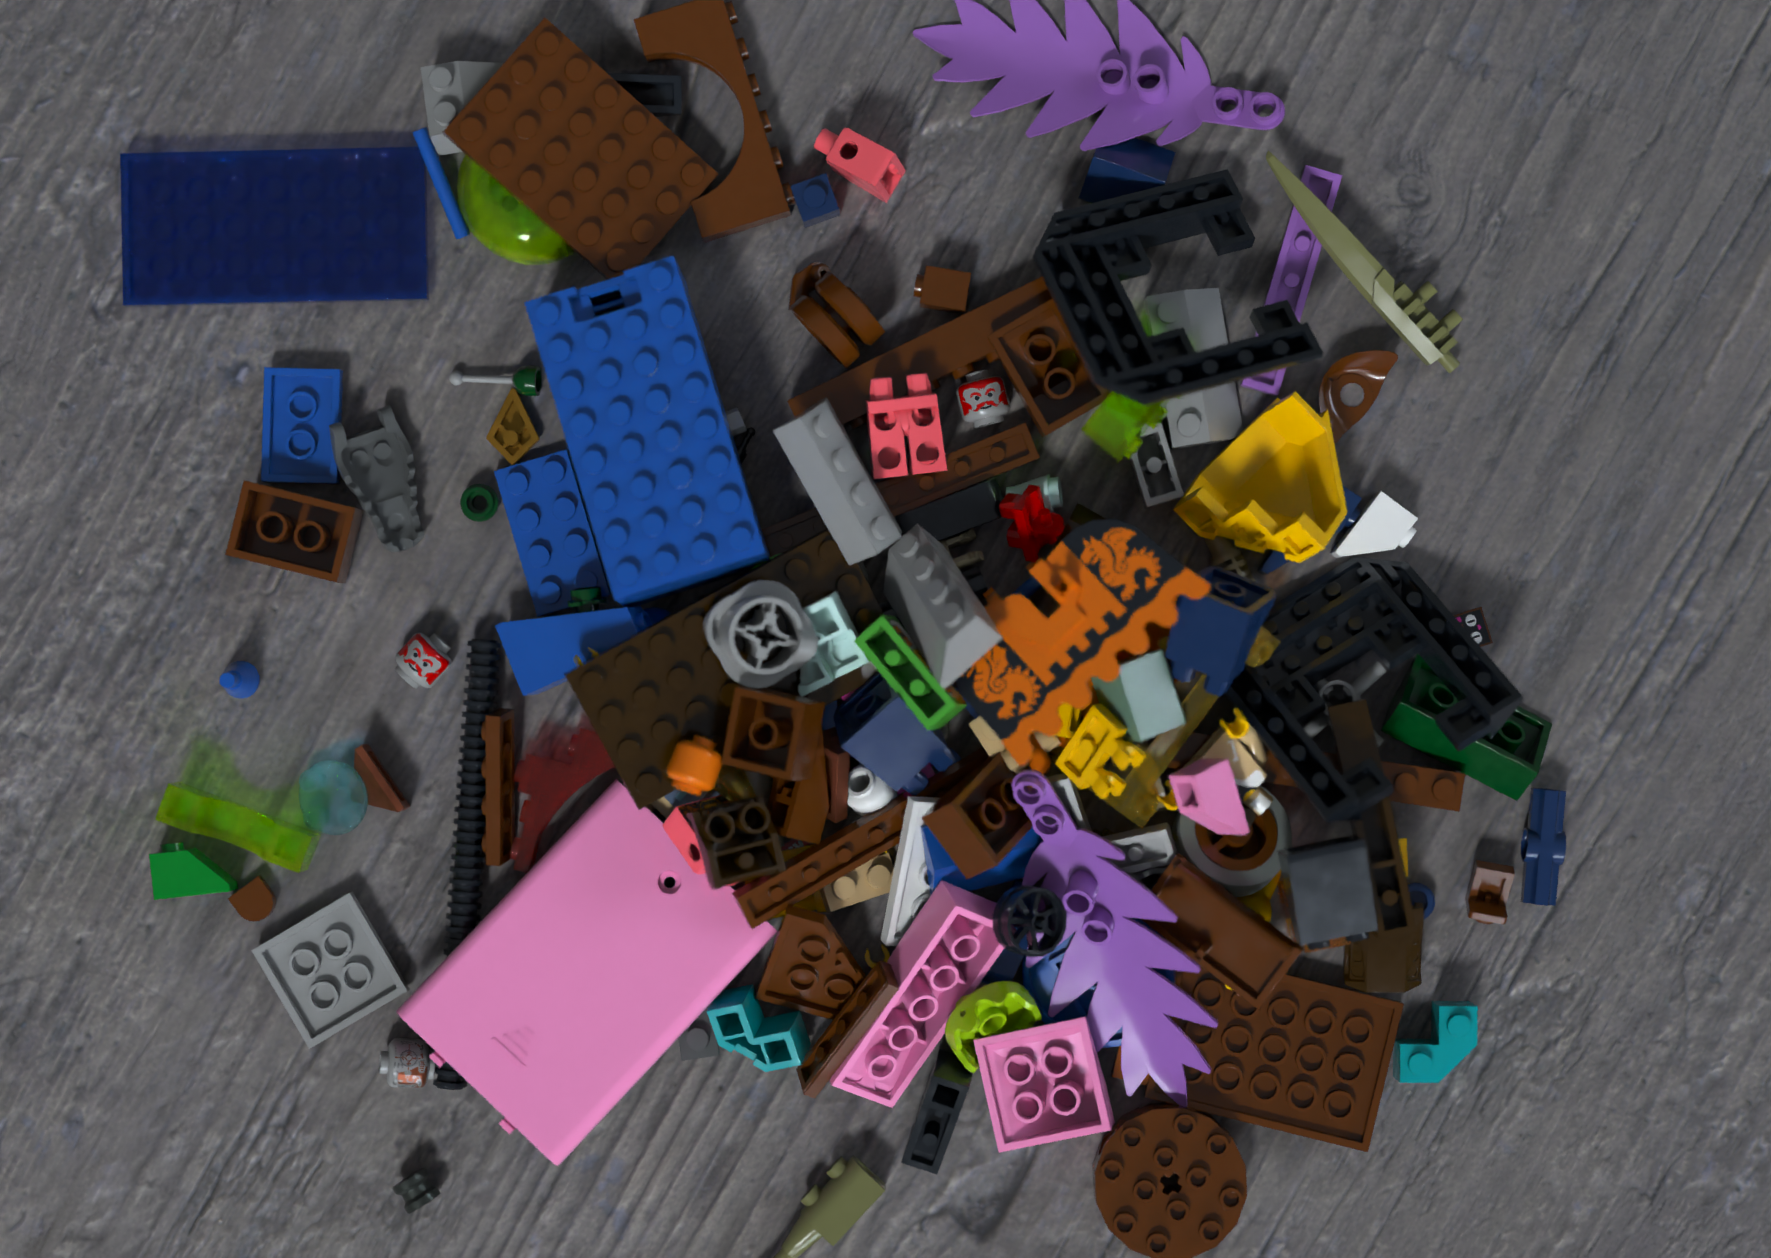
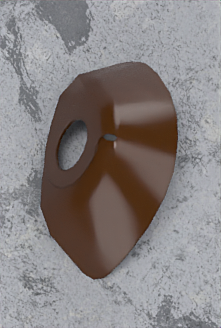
[1319,350,1398,443]

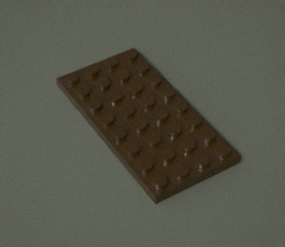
[564,528,884,810]

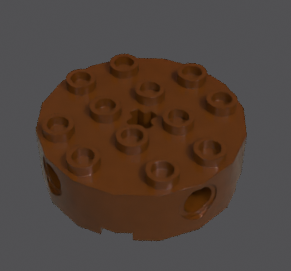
[1092,1102,1247,1258]

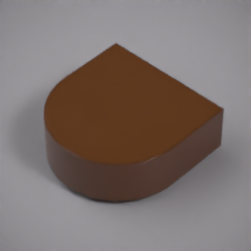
[228,875,276,921]

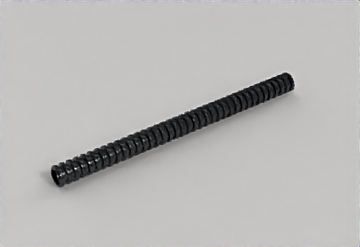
[433,639,502,1090]

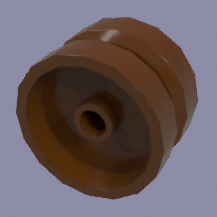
[789,271,885,369]

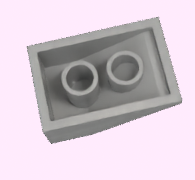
[420,61,504,156]

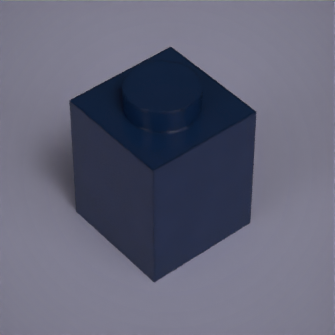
[790,173,840,228]

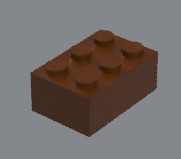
[225,480,364,584]

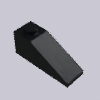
[901,1049,973,1175]

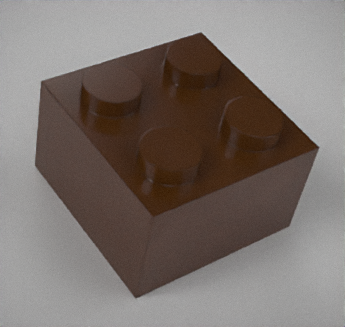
[721,686,825,781]

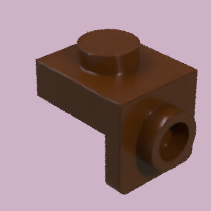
[1465,860,1515,924]

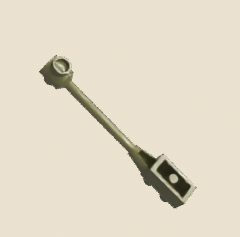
[773,1156,886,1258]

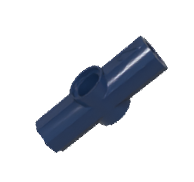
[1521,788,1566,906]

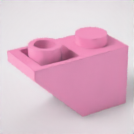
[1169,759,1250,835]

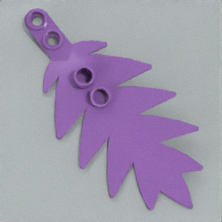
[913,0,1285,151]
[1012,770,1218,1107]

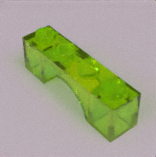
[155,782,321,873]

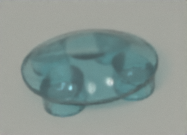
[299,760,368,835]

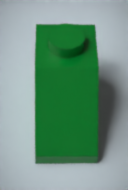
[149,842,238,900]

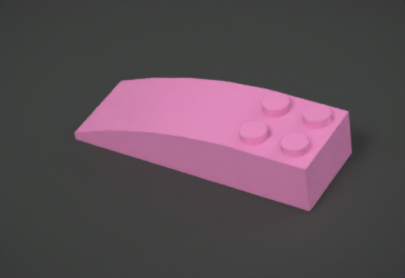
[830,880,1016,1108]

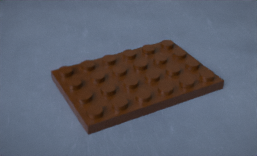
[442,18,718,280]
[1144,951,1404,1152]

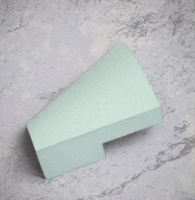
[798,591,870,697]

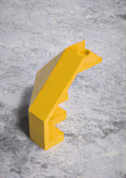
[1173,391,1348,563]

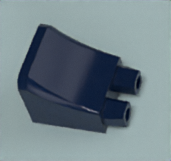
[1165,566,1276,696]
[833,671,955,796]

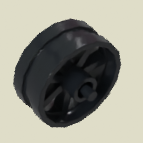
[993,885,1066,957]

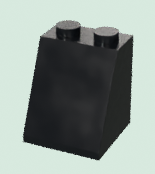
[1277,835,1378,950]

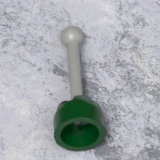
[449,365,542,396]

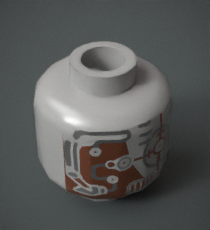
[379,1038,435,1089]

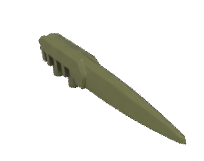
[1266,151,1463,373]

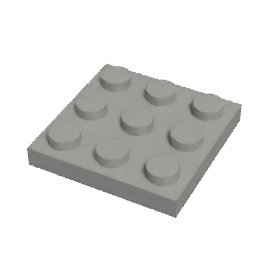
[251,891,410,1049]

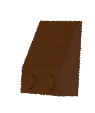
[988,298,1112,437]
[921,752,1033,879]

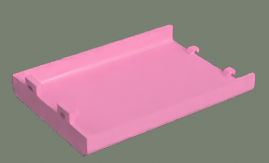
[396,779,778,1166]

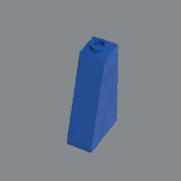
[495,606,653,696]

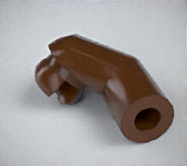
[788,262,831,311]

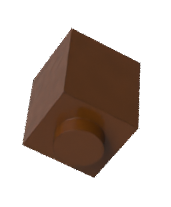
[913,265,971,315]

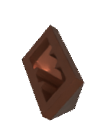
[352,744,410,812]

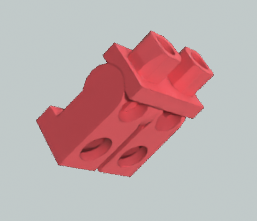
[865,372,947,479]

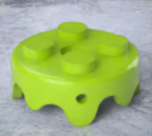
[945,981,1042,1073]

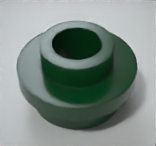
[460,484,499,522]

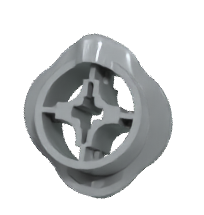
[703,580,818,688]

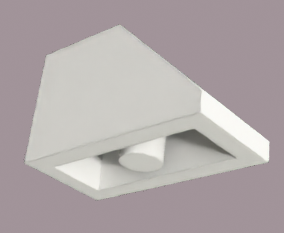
[1330,491,1418,558]

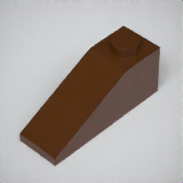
[766,725,829,844]

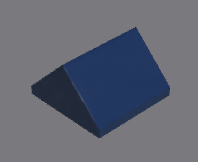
[1078,138,1176,203]

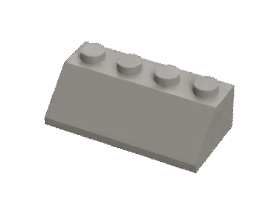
[1143,288,1243,451]
[773,397,902,565]
[883,523,1003,689]

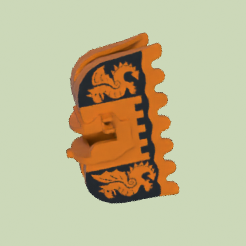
[953,519,1210,775]

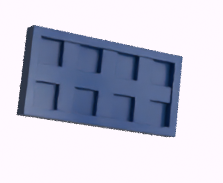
[494,449,611,617]

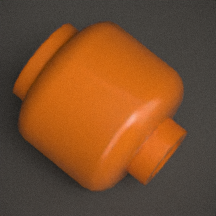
[666,735,723,796]

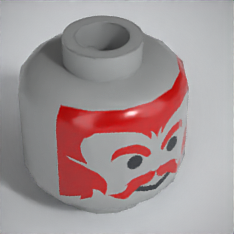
[956,370,1010,428]
[395,632,452,689]

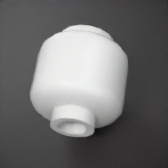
[848,764,897,817]

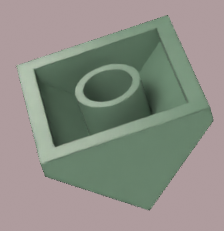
[1091,648,1187,742]

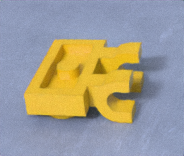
[1055,704,1146,799]

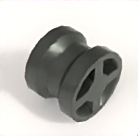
[392,1167,441,1214]

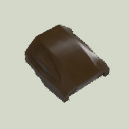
[686,795,786,889]
[1343,902,1424,993]

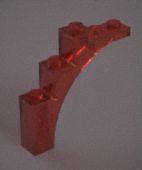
[510,727,614,873]

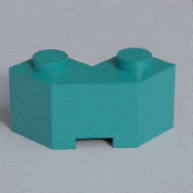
[707,984,811,1072]
[1393,1001,1478,1083]

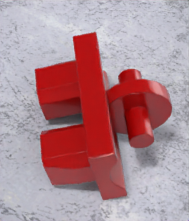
[999,484,1065,563]

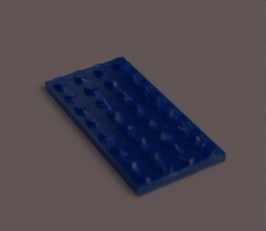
[120,147,429,307]

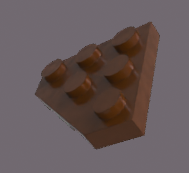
[755,904,867,1020]

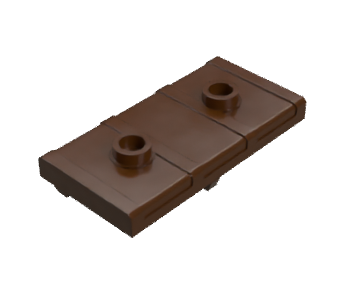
[1139,853,1304,1009]

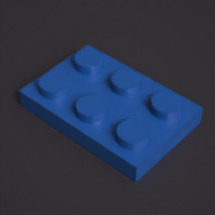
[261,367,343,484]

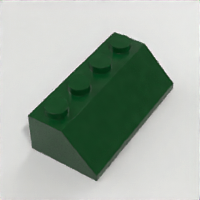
[1381,654,1552,801]

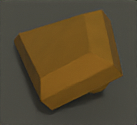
[486,388,540,465]

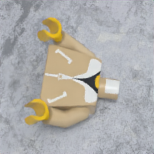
[1156,708,1273,815]

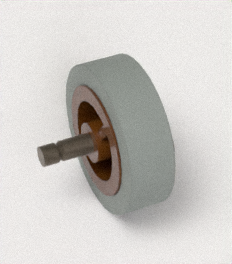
[1171,785,1292,897]

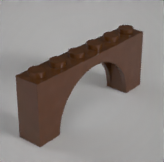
[633,0,795,243]

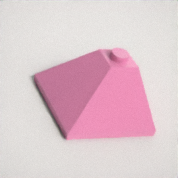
[973,1016,1115,1153]

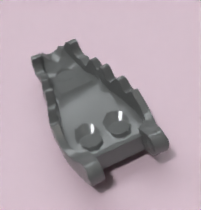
[329,405,425,552]

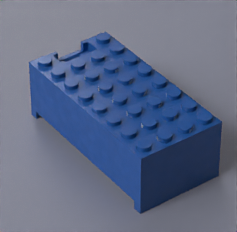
[524,255,771,607]

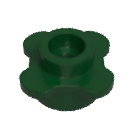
[567,586,606,613]

